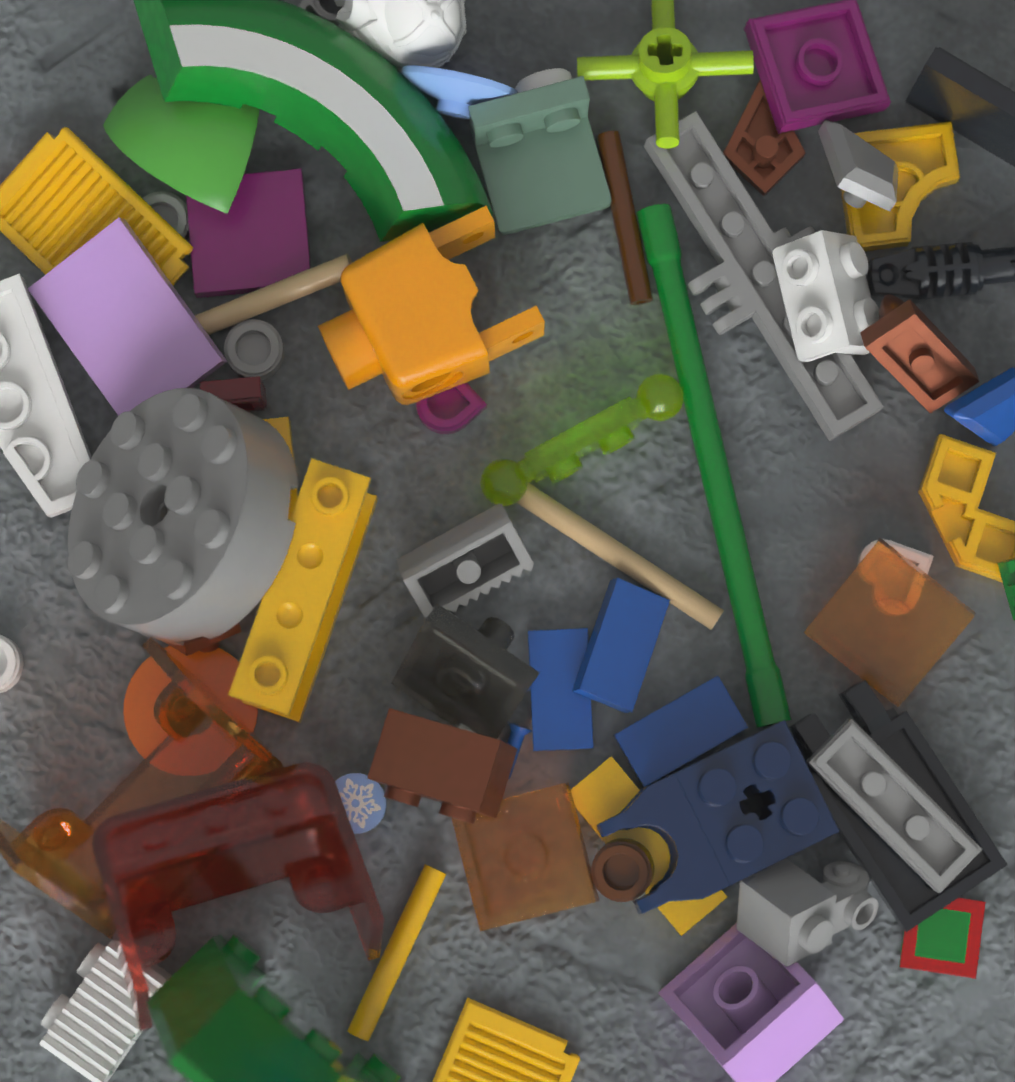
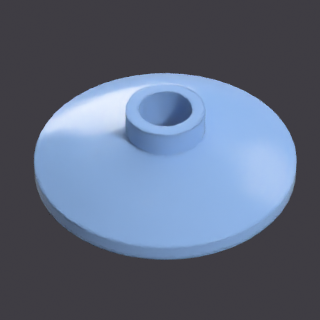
[401,65,518,119]

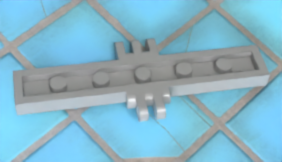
[644,111,884,441]

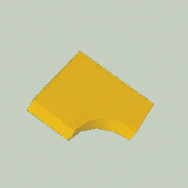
[841,121,960,251]

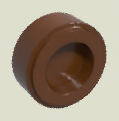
[591,838,654,902]

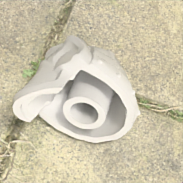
[334,0,466,72]

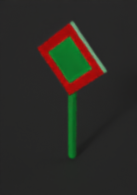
[899,898,986,979]

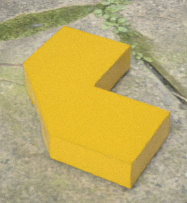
[918,434,1015,583]

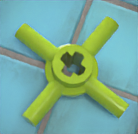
[577,0,754,149]

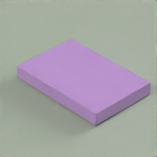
[28,217,227,416]

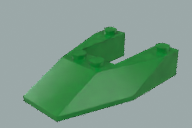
[146,934,402,1082]

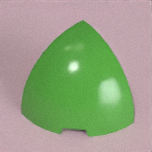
[103,74,259,213]

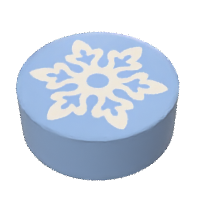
[325,773,387,834]

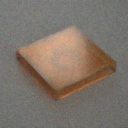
[804,538,976,708]
[452,782,599,931]

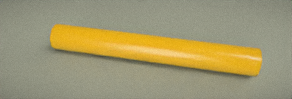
[347,864,446,1041]

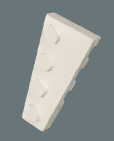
[0,274,92,518]

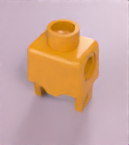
[317,206,545,405]

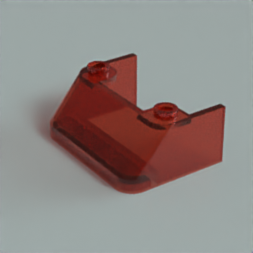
[92,762,384,1031]

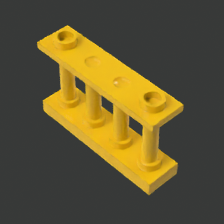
[228,458,378,723]

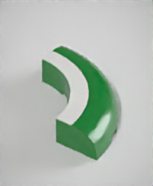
[133,0,493,242]

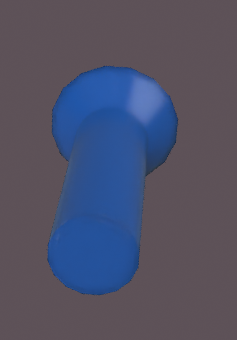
[507,722,532,779]

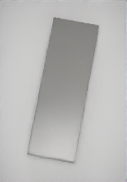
[806,719,982,893]

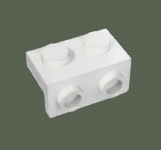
[772,230,879,362]

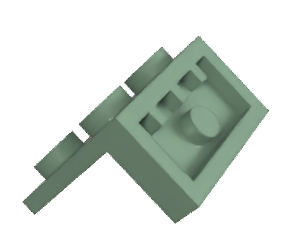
[468,76,612,235]

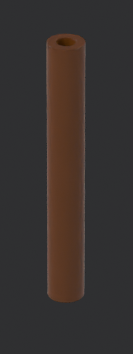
[597,130,653,305]

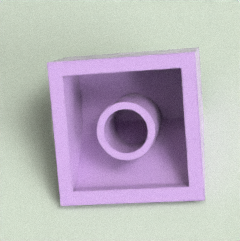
[658,923,845,1082]

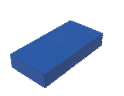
[572,578,670,713]
[528,628,594,752]
[613,676,748,788]

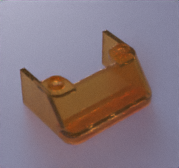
[0,637,285,940]

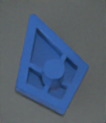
[944,367,1015,447]

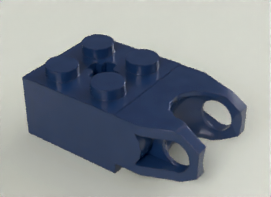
[596,720,840,914]

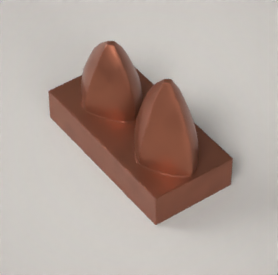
[860,295,980,414]

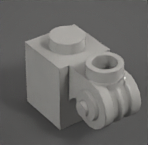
[736,858,878,967]

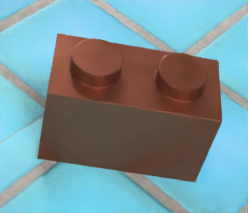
[367,708,517,824]

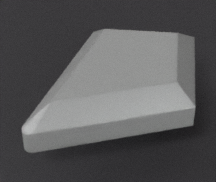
[818,120,898,212]

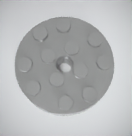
[67,388,298,645]

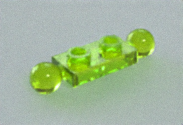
[480,374,684,506]

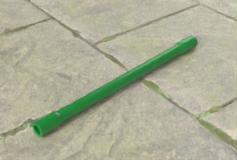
[636,204,792,728]

